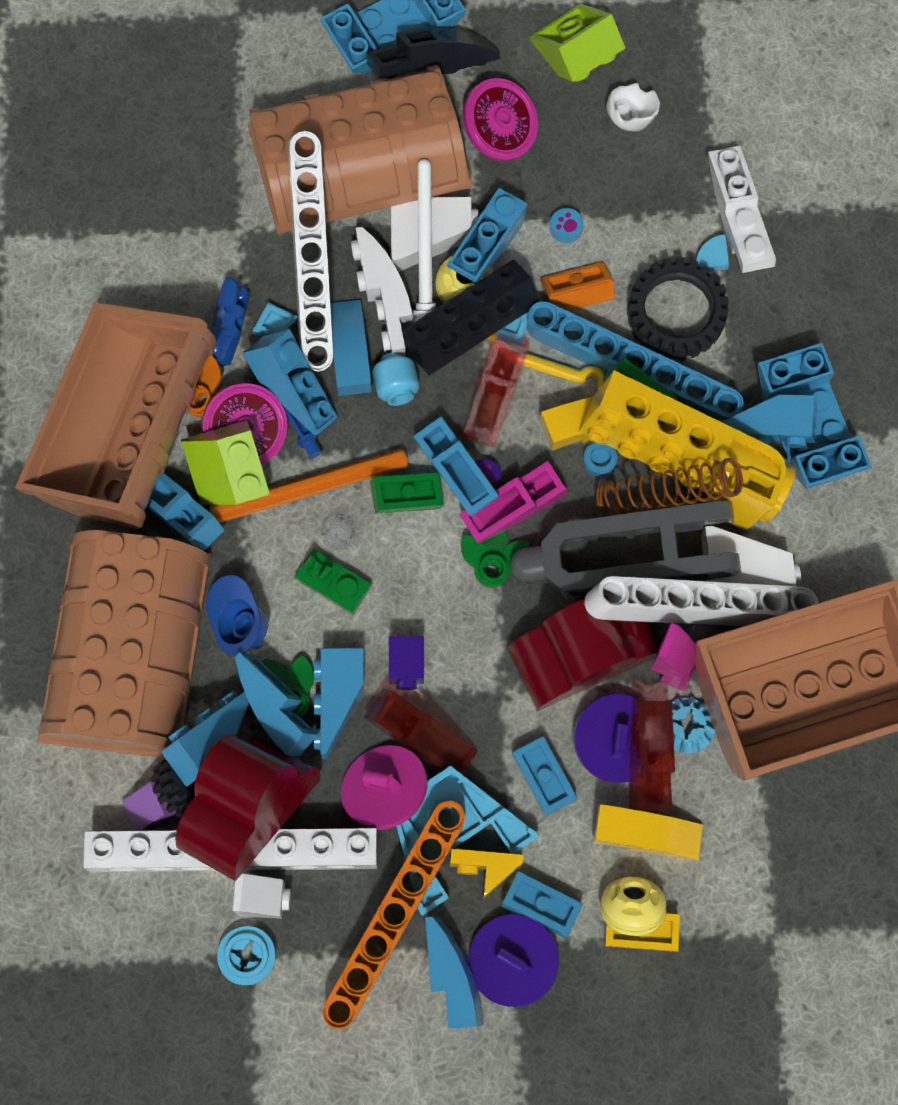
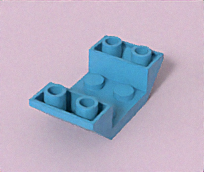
[320,0,466,73]
[758,343,872,489]

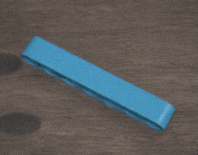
[527,301,744,422]

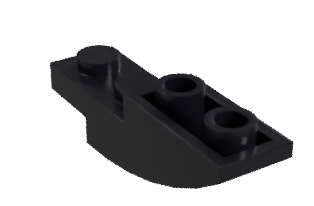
[366,27,500,79]

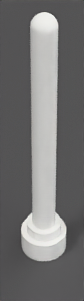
[412,159,436,323]

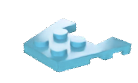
[396,766,539,916]

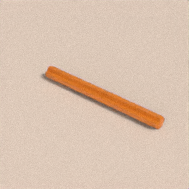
[209,448,408,523]

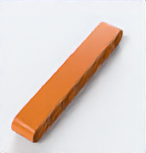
[322,801,466,1029]

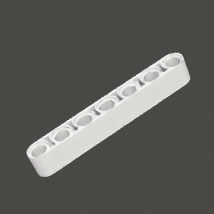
[287,131,333,371]
[584,576,819,626]

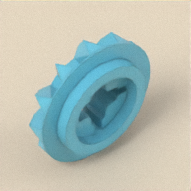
[659,697,715,754]
[217,926,276,985]

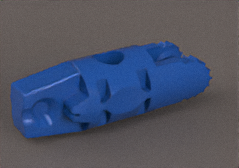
[211,277,250,366]

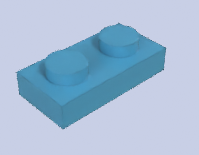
[512,736,578,817]
[501,871,583,939]

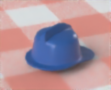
[206,575,268,656]

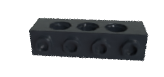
[402,259,539,376]

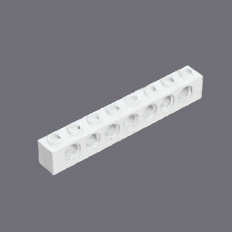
[84,828,377,872]

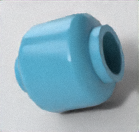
[372,352,420,406]

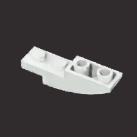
[708,146,776,273]
[351,227,413,356]

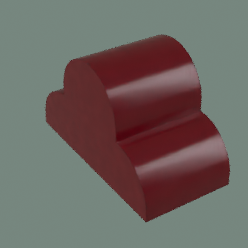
[507,594,660,711]
[175,734,321,881]

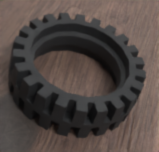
[627,258,729,360]

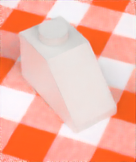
[233,874,291,919]

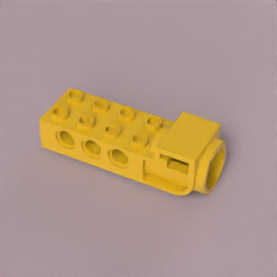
[579,370,796,531]

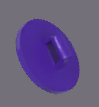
[573,694,661,783]
[468,914,559,1007]

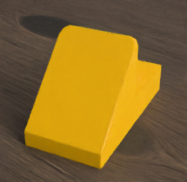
[450,849,524,898]

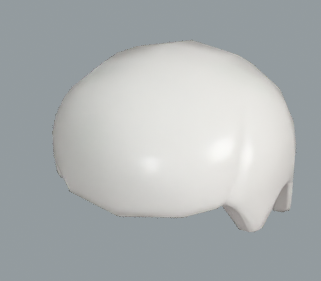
[606,83,660,132]

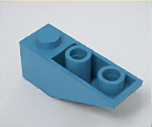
[447,188,528,283]
[243,329,338,435]
[721,394,817,448]
[314,648,364,759]
[161,691,249,787]

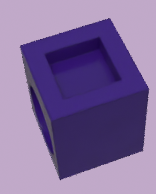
[389,636,424,690]

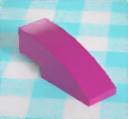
[459,461,568,544]
[650,623,696,692]

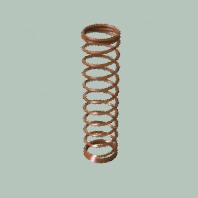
[596,458,743,517]

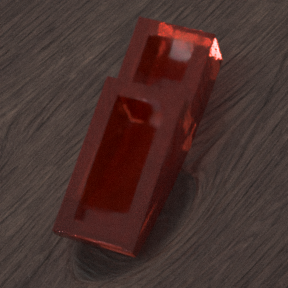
[462,336,530,447]
[363,688,478,775]
[629,700,675,814]

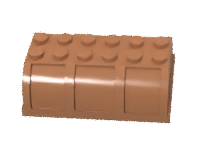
[248,65,472,234]
[15,302,217,529]
[37,530,211,758]
[695,579,898,781]

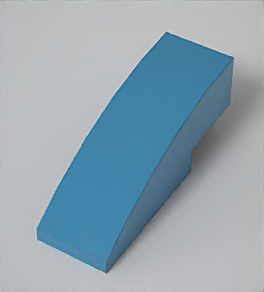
[330,300,372,396]
[413,417,499,517]
[146,474,225,551]
[235,652,318,756]
[425,917,484,1029]

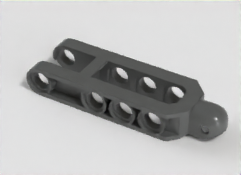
[510,501,742,599]

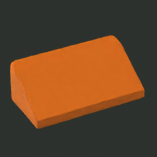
[540,262,615,311]

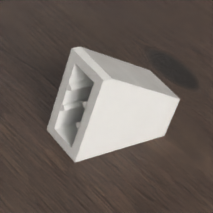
[391,197,478,272]
[701,526,801,586]

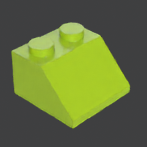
[529,3,625,82]
[181,420,270,505]

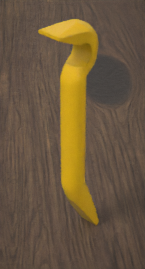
[488,334,606,390]

